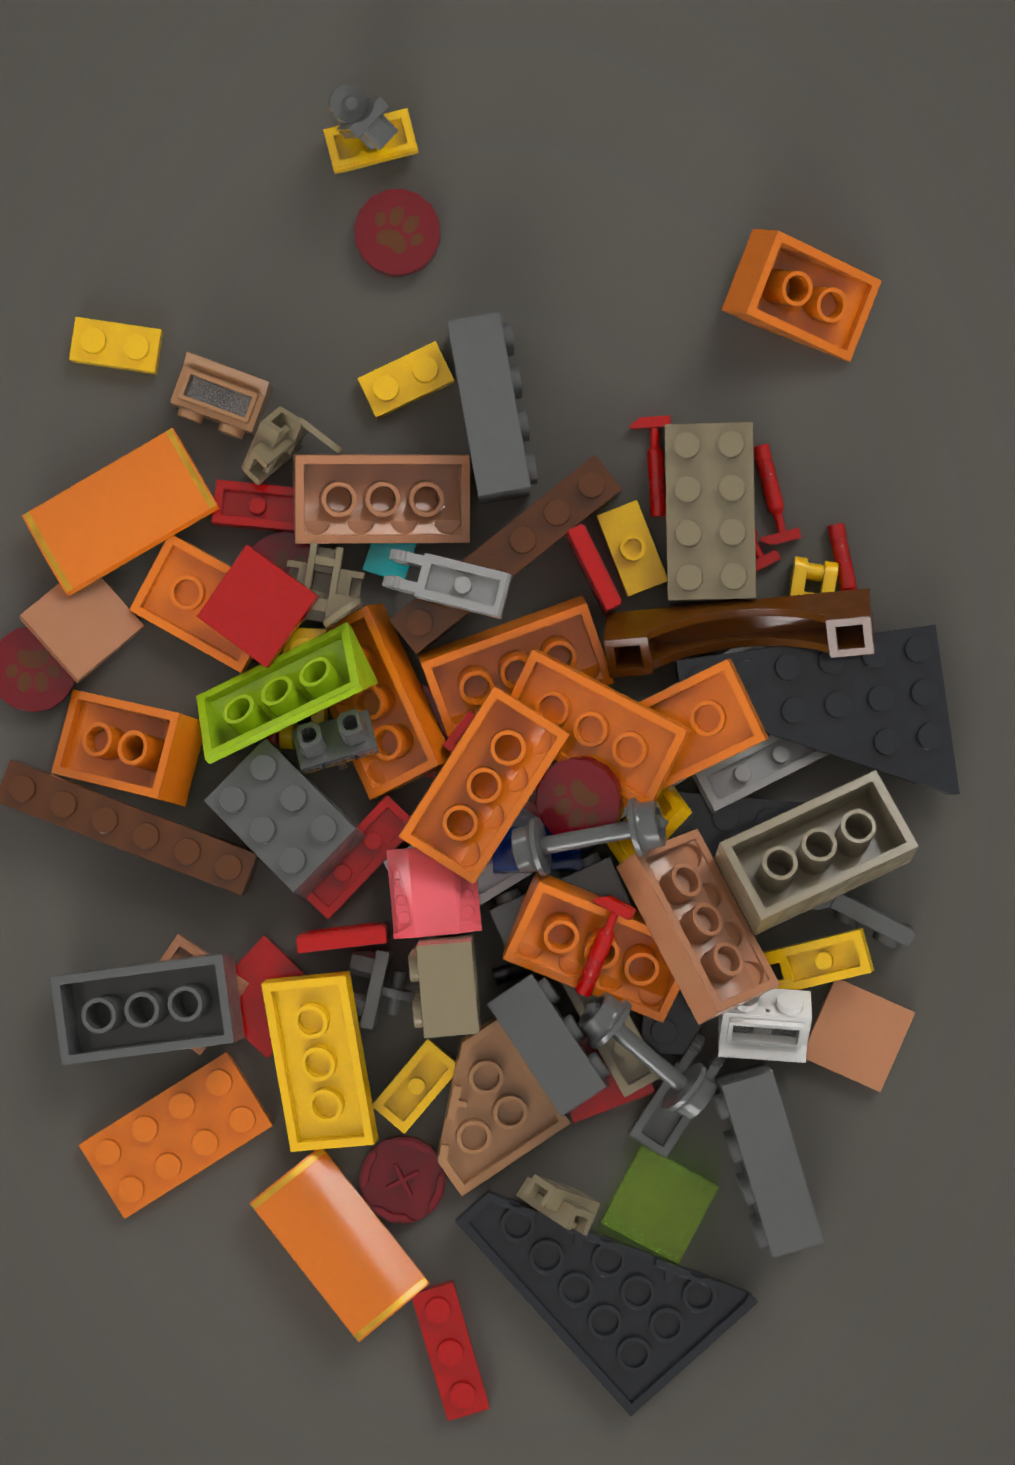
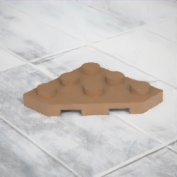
[436,1016,571,1196]

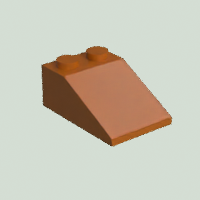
[721,229,882,362]
[51,689,202,807]

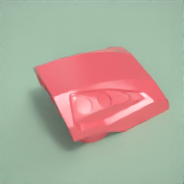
[386,848,482,939]

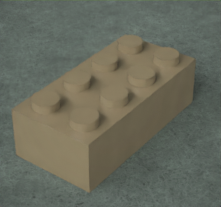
[665,422,757,604]
[714,770,919,935]
[408,932,481,1038]

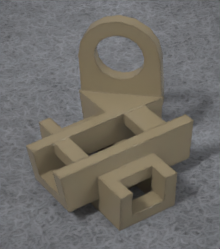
[241,406,344,485]
[287,542,365,629]
[516,1174,600,1236]

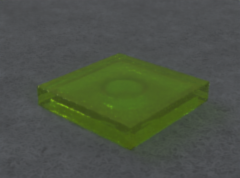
[601,1144,719,1264]

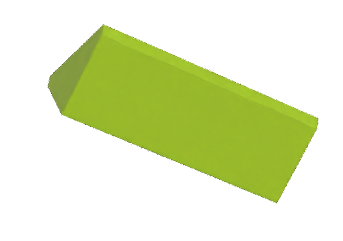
[196,622,378,764]

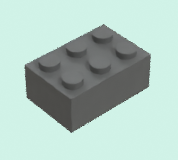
[204,738,366,898]
[487,974,611,1117]

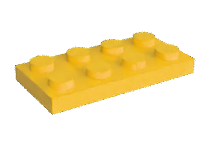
[261,971,378,1152]

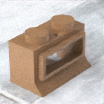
[170,351,273,440]

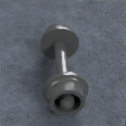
[510,798,669,877]
[578,992,717,1119]

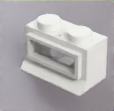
[718,988,812,1063]

